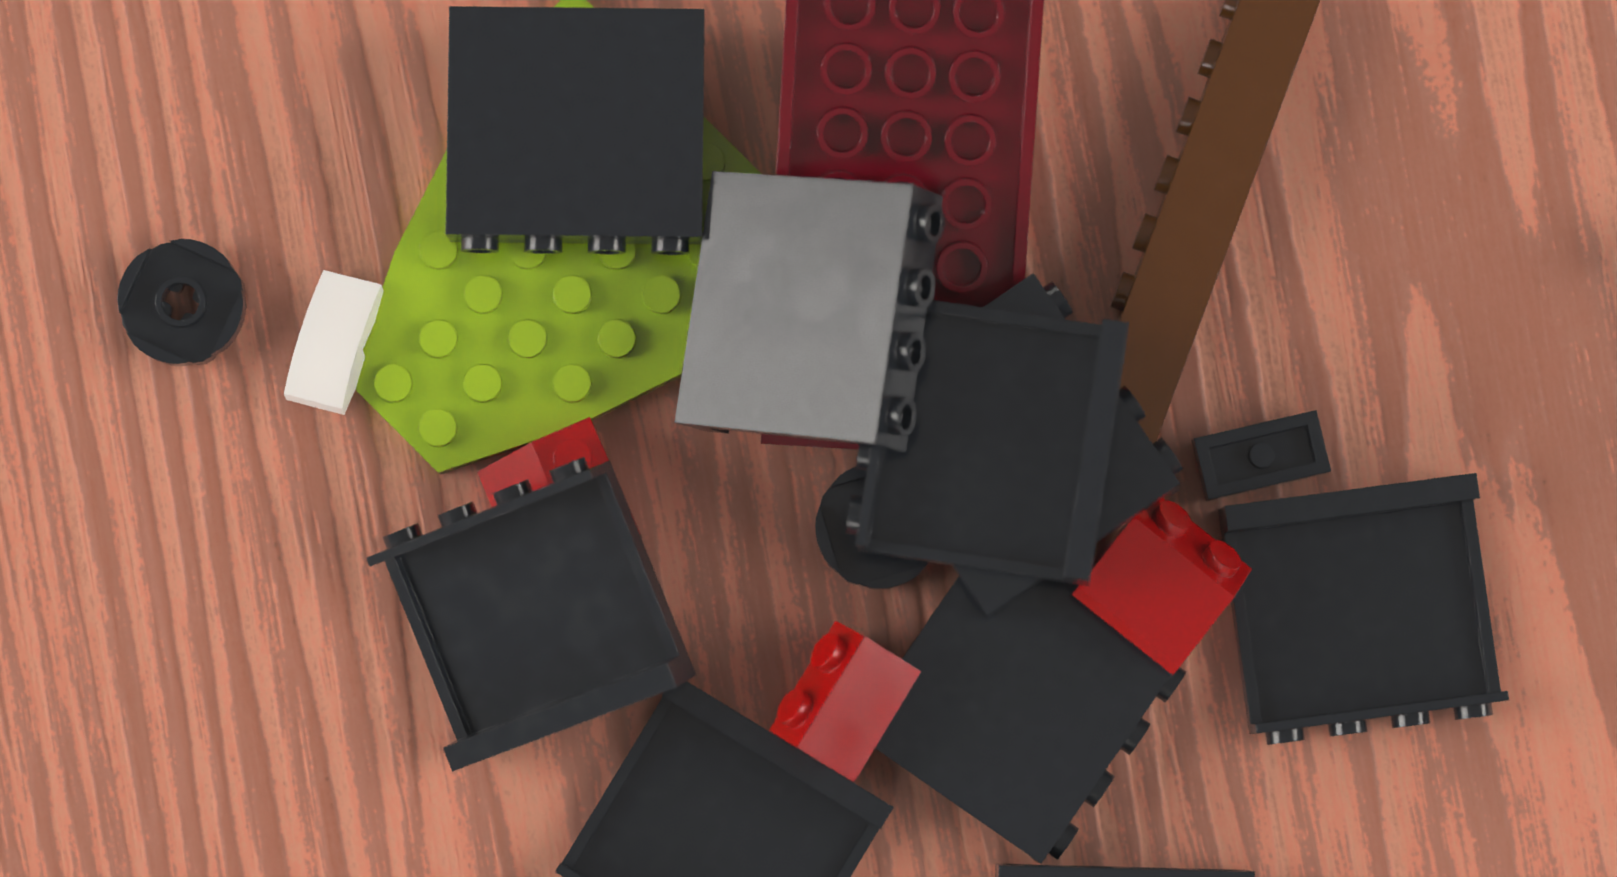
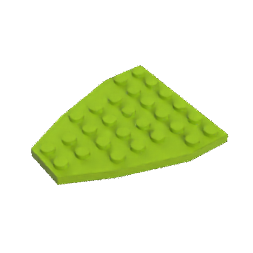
[355,0,761,474]

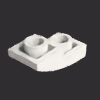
[284,270,383,415]

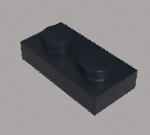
[1191,410,1331,501]

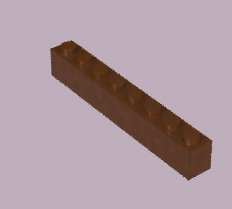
[1110,0,1320,443]

